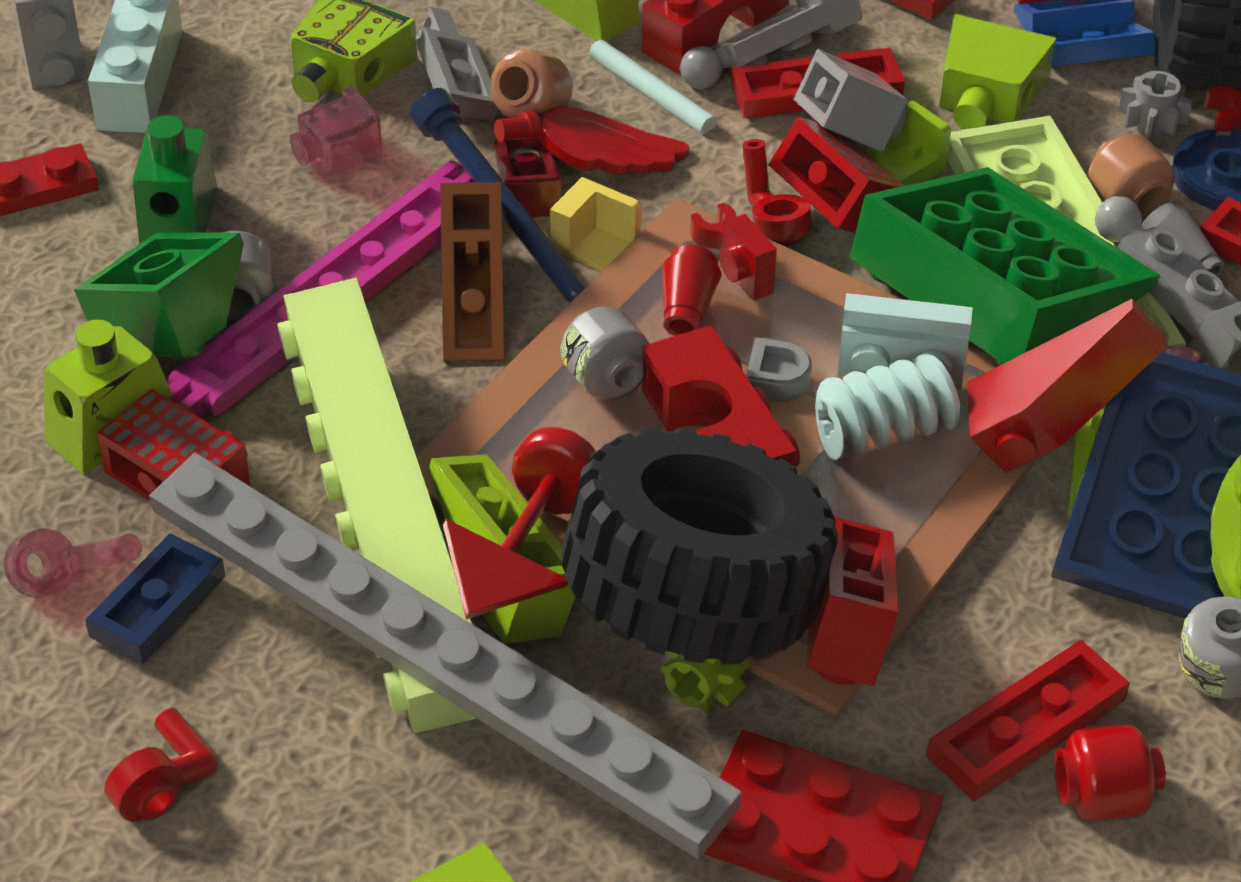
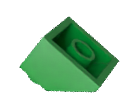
[74,232,244,362]

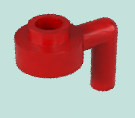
[742,139,812,247]
[104,708,218,822]

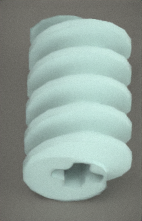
[815,354,960,460]

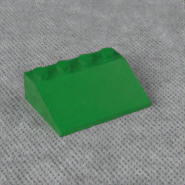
[849,167,1160,365]

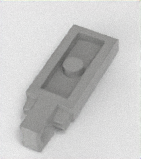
[416,7,499,122]

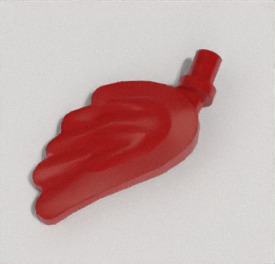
[494,107,690,175]

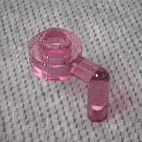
[4,528,142,598]

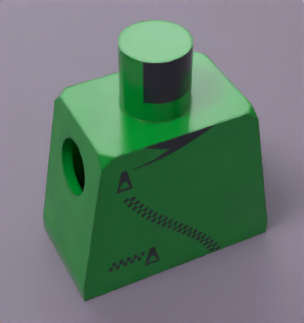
[133,115,217,244]

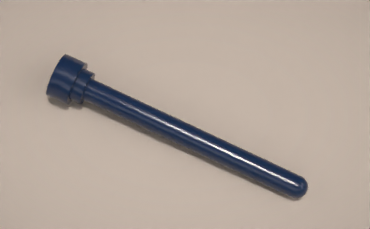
[409,88,586,303]

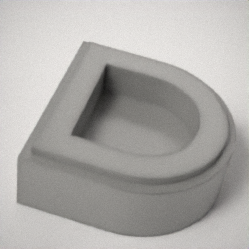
[746,337,812,400]

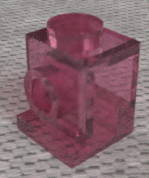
[290,86,383,180]

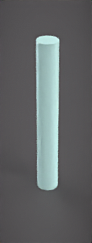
[589,40,717,135]

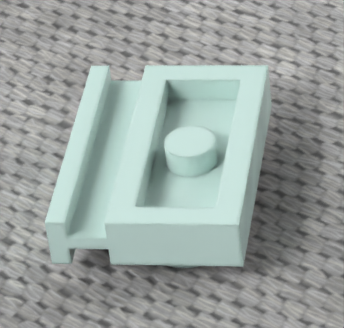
[837,293,973,390]

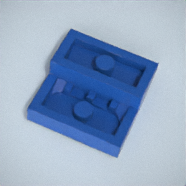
[1015,0,1155,67]

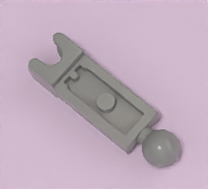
[680,0,862,90]
[1095,196,1241,370]

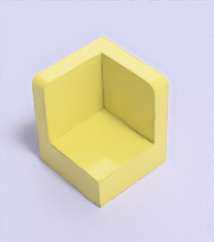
[550,177,642,272]

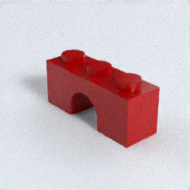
[641,0,789,76]
[641,325,800,467]

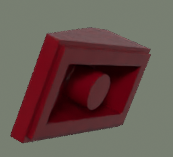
[493,139,561,218]

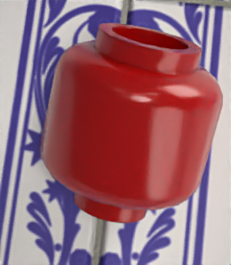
[1054,725,1166,822]

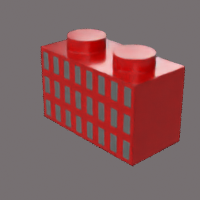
[768,117,904,233]
[97,389,251,502]

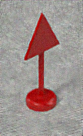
[443,427,596,619]

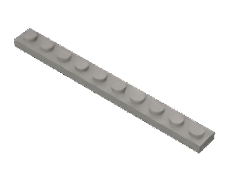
[149,452,742,860]

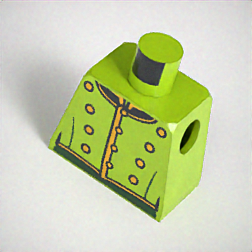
[291,0,418,103]

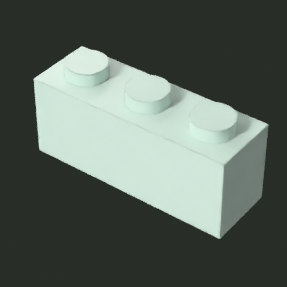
[88,0,183,133]

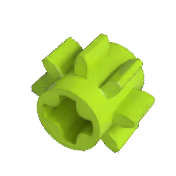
[660,651,750,712]

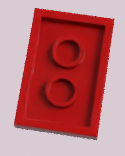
[703,729,944,882]

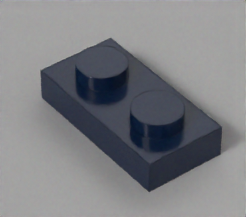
[85,533,225,665]

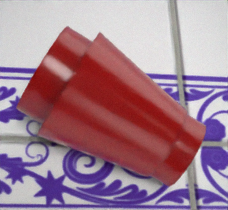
[662,244,722,336]

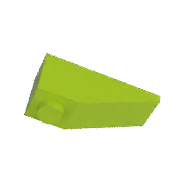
[428,454,575,643]

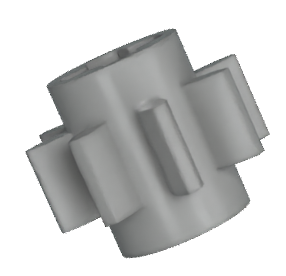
[1119,71,1192,138]

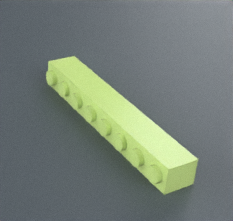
[277,277,477,734]

